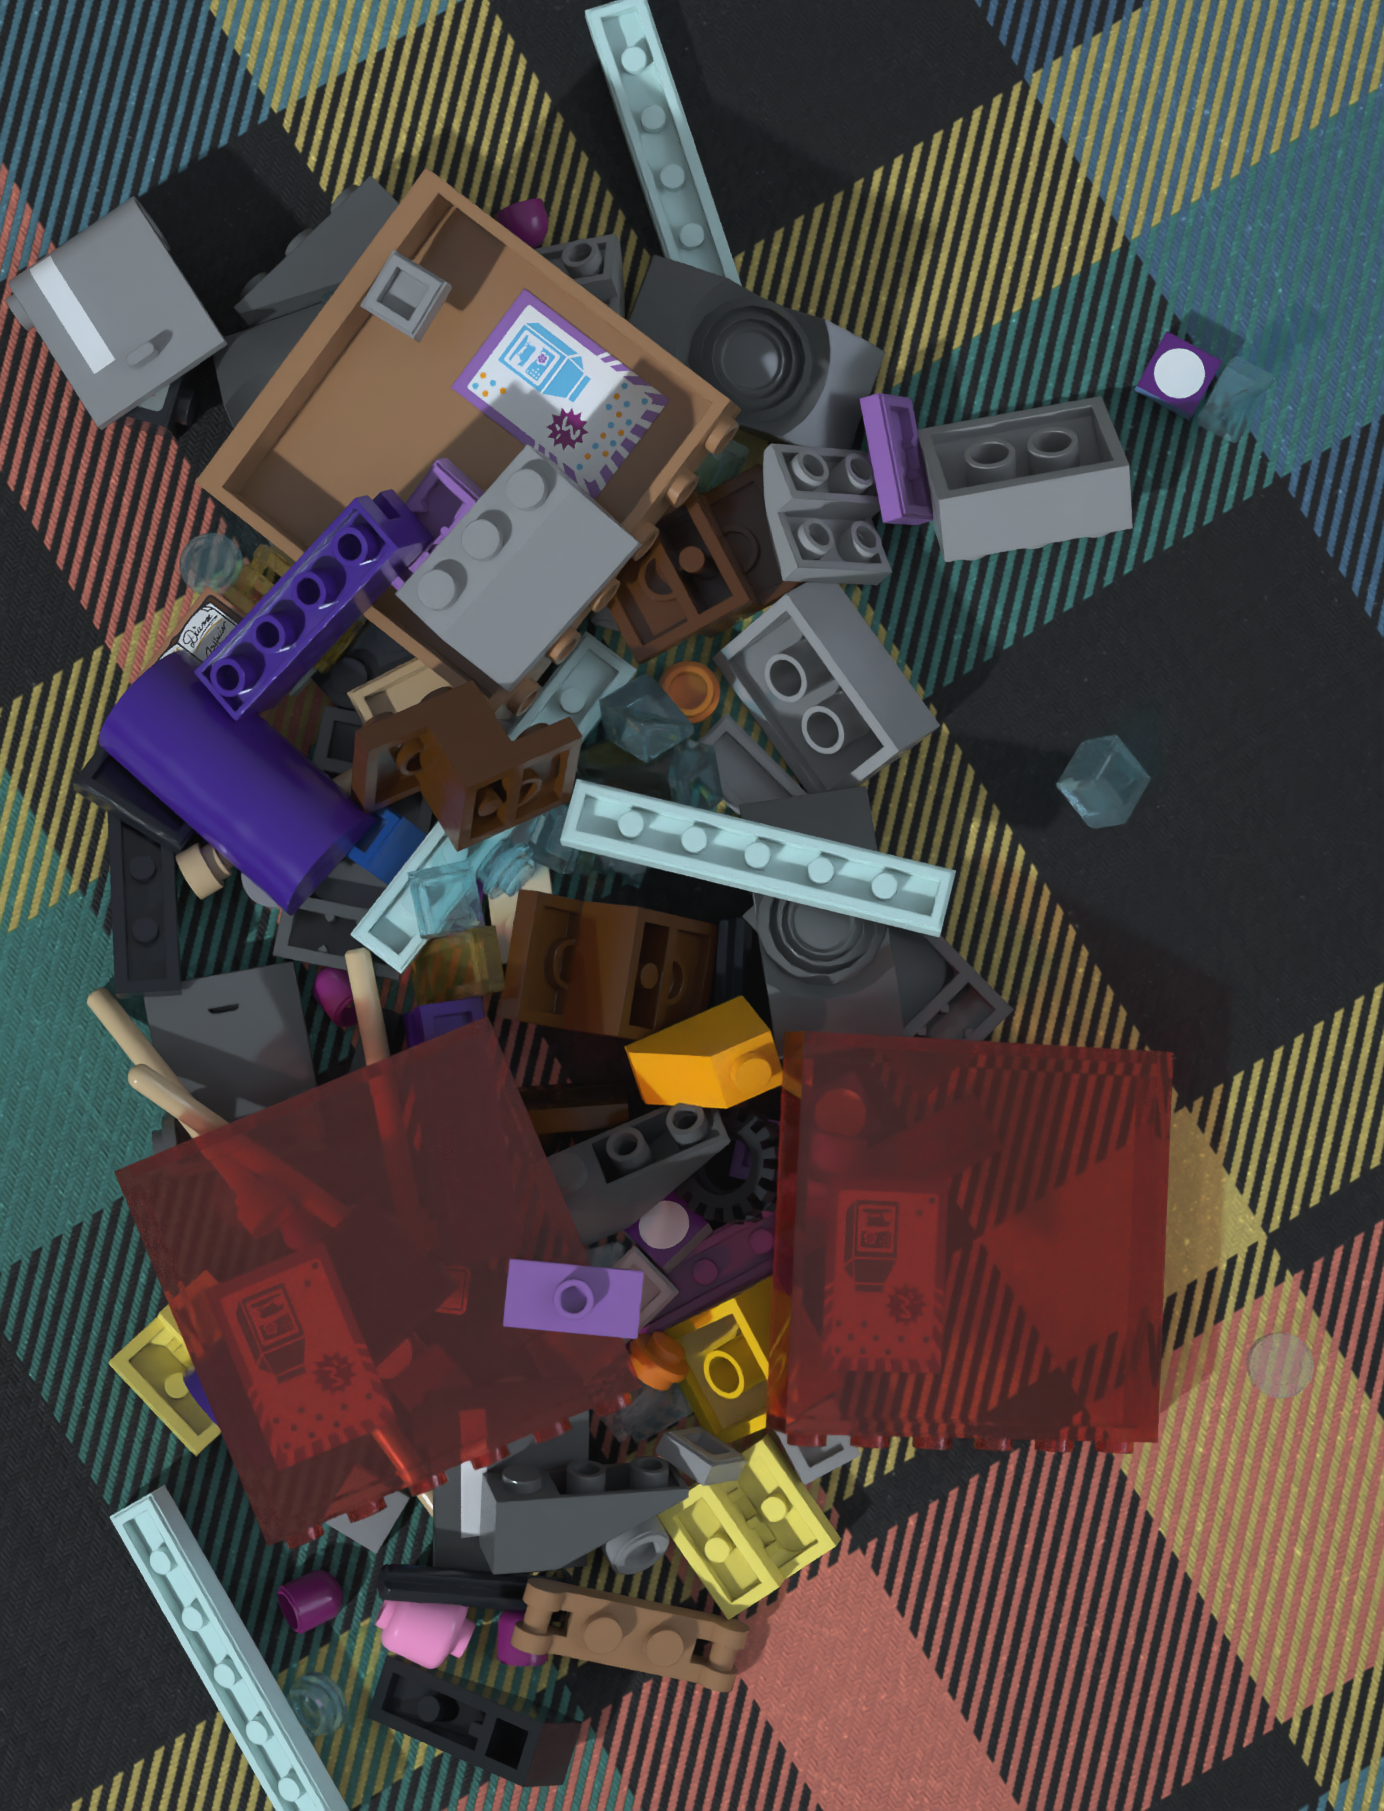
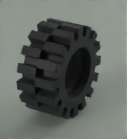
[674,1106,795,1225]

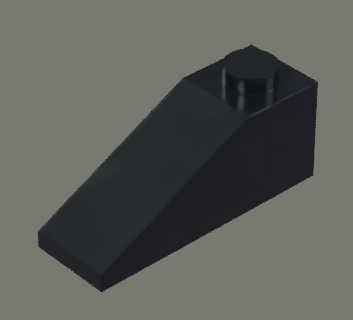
[367,1655,582,1787]

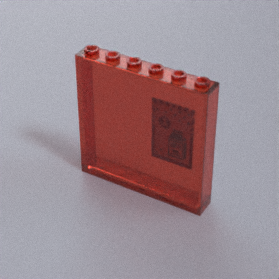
[114,1016,642,1549]
[766,1031,1173,1454]

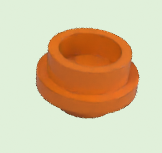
[657,661,720,725]
[626,1331,689,1391]

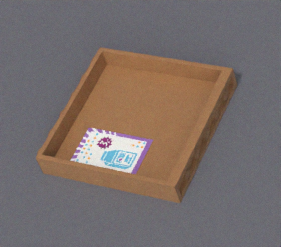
[195,167,742,721]

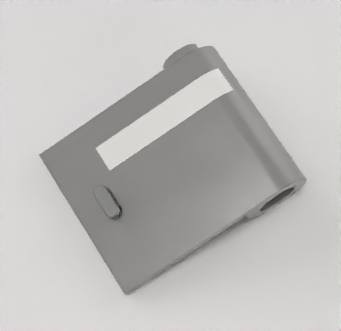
[6,196,228,430]

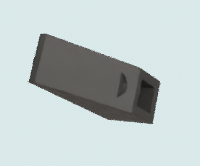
[234,175,399,328]
[530,1103,731,1252]
[479,1456,689,1575]

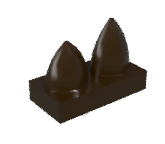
[499,1079,630,1165]

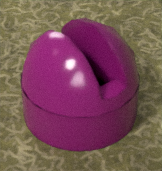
[495,198,549,249]

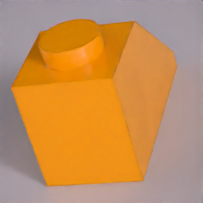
[625,995,786,1109]

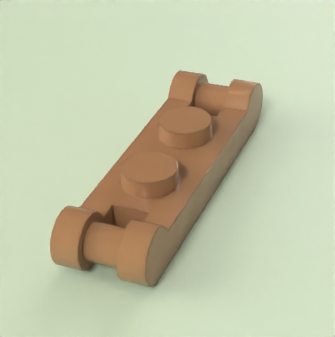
[510,1578,750,1693]

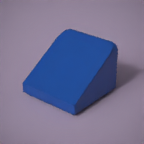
[346,806,426,885]

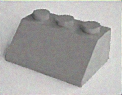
[917,396,1133,562]
[395,444,642,692]
[712,582,940,794]

